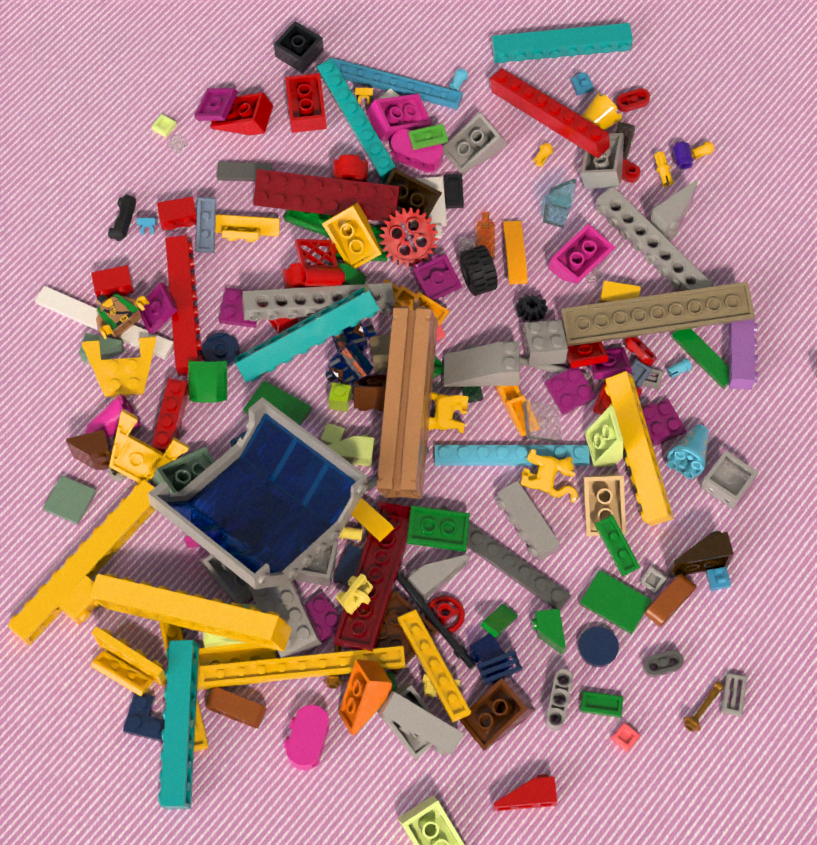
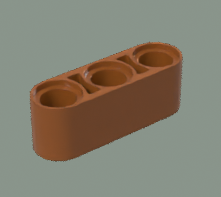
[644,573,697,627]
[205,687,267,729]

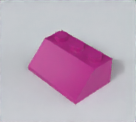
[548,224,615,284]

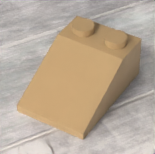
[583,474,626,536]

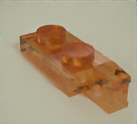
[476,212,495,260]

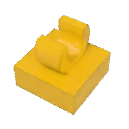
[355,88,374,105]

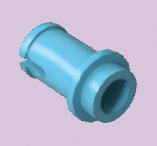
[449,69,468,91]
[666,358,692,379]

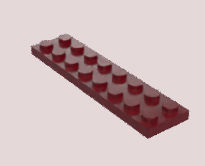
[253,169,400,222]
[333,501,411,652]

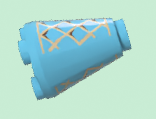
[667,425,709,479]

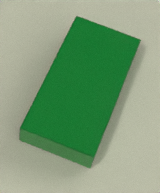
[480,604,519,638]
[580,691,624,718]

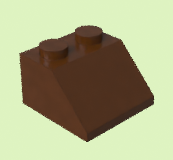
[354,375,387,412]
[66,430,112,470]

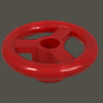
[425,596,465,633]

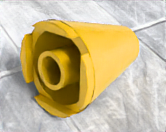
[581,92,622,130]

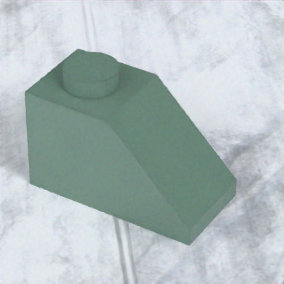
[79,333,124,364]

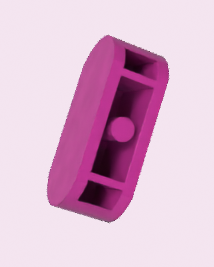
[391,129,443,173]
[284,705,330,770]

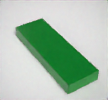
[594,515,640,577]

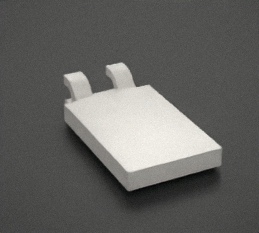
[410,177,447,240]

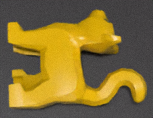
[428,392,469,434]
[520,449,578,503]

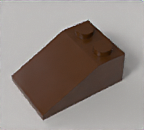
[459,678,536,751]

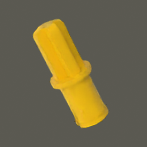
[654,151,674,187]

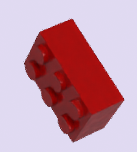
[285,73,327,133]

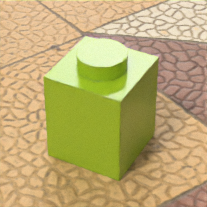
[328,382,352,412]

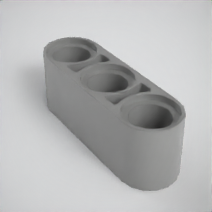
[546,669,573,731]

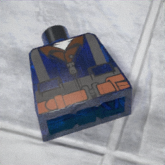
[332,321,376,360]
[326,340,374,385]

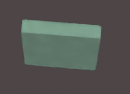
[43,475,97,525]

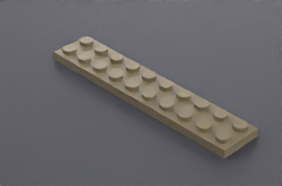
[561,282,755,346]

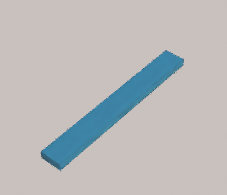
[330,58,463,110]

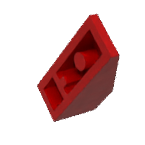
[493,774,557,812]

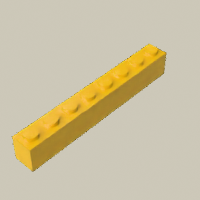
[605,371,674,526]

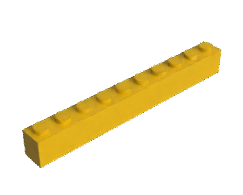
[8,480,156,646]

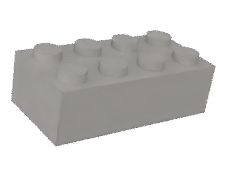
[248,568,322,658]

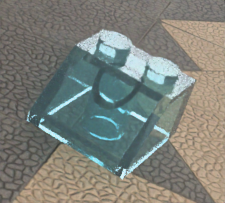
[541,179,577,228]

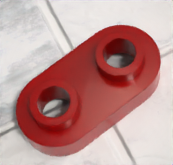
[616,88,650,112]
[621,158,641,183]
[625,337,657,366]

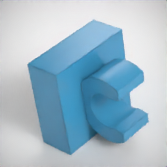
[571,72,594,96]
[137,218,158,234]
[706,567,731,591]

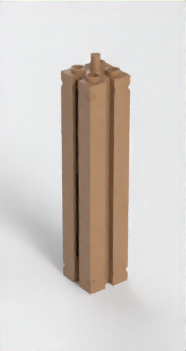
[377,299,438,499]

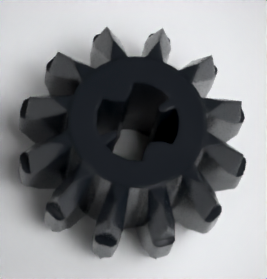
[516,292,548,322]

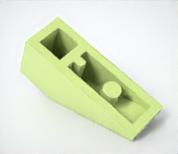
[314,435,375,467]

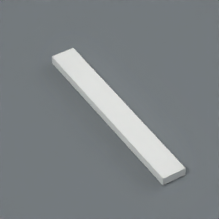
[35,286,174,360]

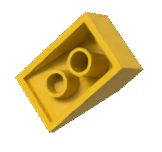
[322,202,382,269]

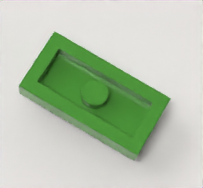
[408,124,448,150]

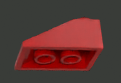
[210,92,274,136]

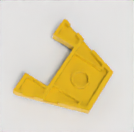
[81,337,156,398]
[109,409,189,483]

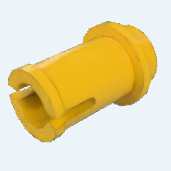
[691,141,715,160]
[533,143,553,167]

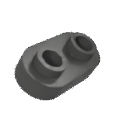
[643,650,684,677]

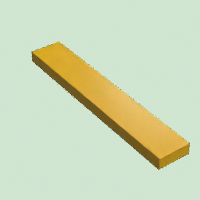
[398,609,471,723]

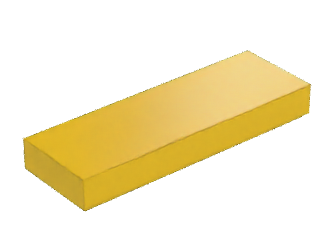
[343,498,394,542]
[91,650,154,697]

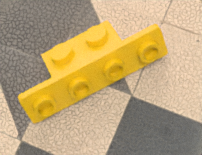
[215,214,280,242]

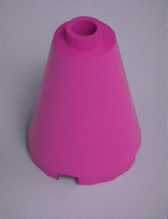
[86,393,141,438]

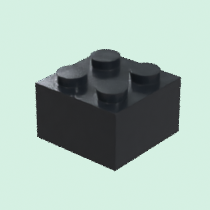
[274,21,324,74]

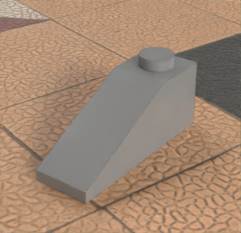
[408,554,469,601]

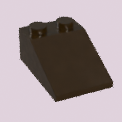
[384,168,442,222]
[669,531,734,578]

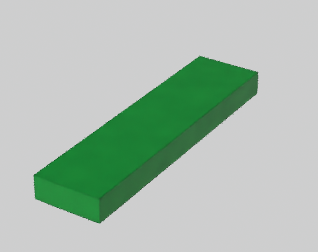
[671,329,729,389]

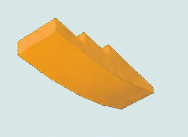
[503,221,528,284]
[383,279,450,326]
[494,386,539,437]

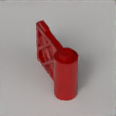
[295,239,345,286]

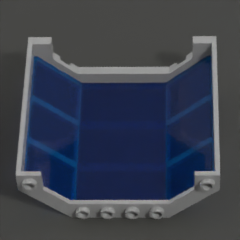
[148,397,368,590]

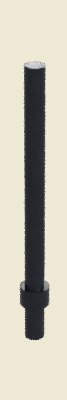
[396,573,476,670]

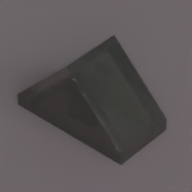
[615,121,636,160]

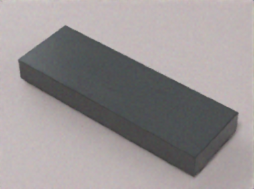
[217,162,272,181]

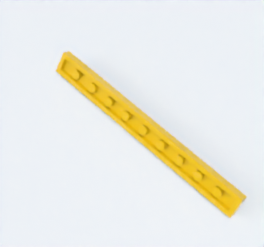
[199,646,406,688]

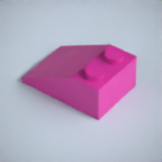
[366,94,432,141]

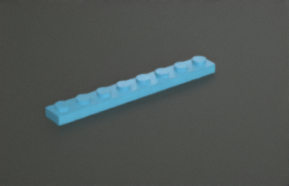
[435,445,590,466]

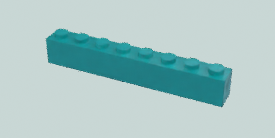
[491,23,633,63]
[317,58,397,184]
[234,286,380,382]
[158,640,199,810]

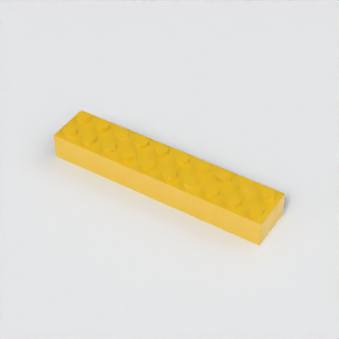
[89,573,292,652]

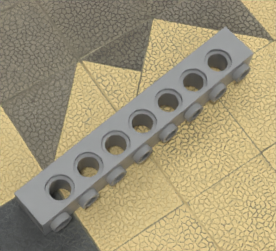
[595,187,713,291]
[242,283,395,321]

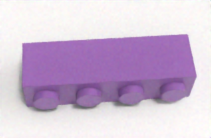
[729,319,758,390]

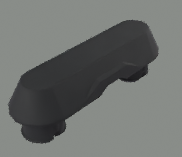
[108,194,136,241]

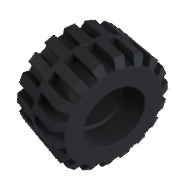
[460,245,498,296]

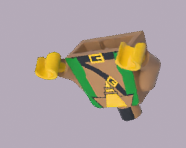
[96,294,150,339]

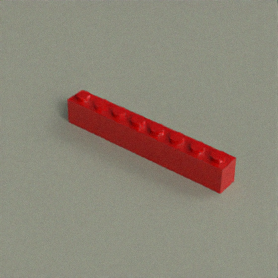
[490,68,610,158]
[165,235,203,377]

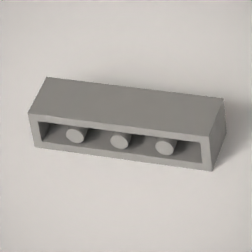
[496,481,560,562]
[378,690,464,756]

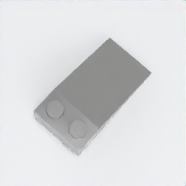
[444,341,520,387]

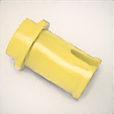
[339,525,363,541]

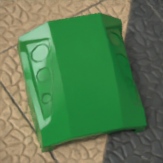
[188,360,228,403]

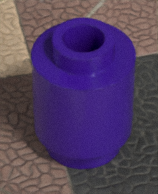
[672,141,694,170]

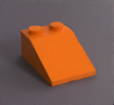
[338,659,392,735]

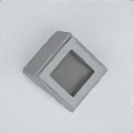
[640,565,669,594]

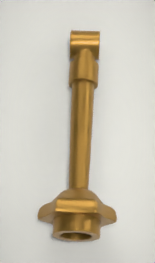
[323,631,344,689]
[683,681,724,732]

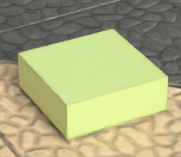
[151,114,177,138]
[320,423,345,445]

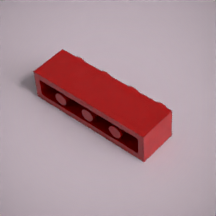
[152,378,189,453]

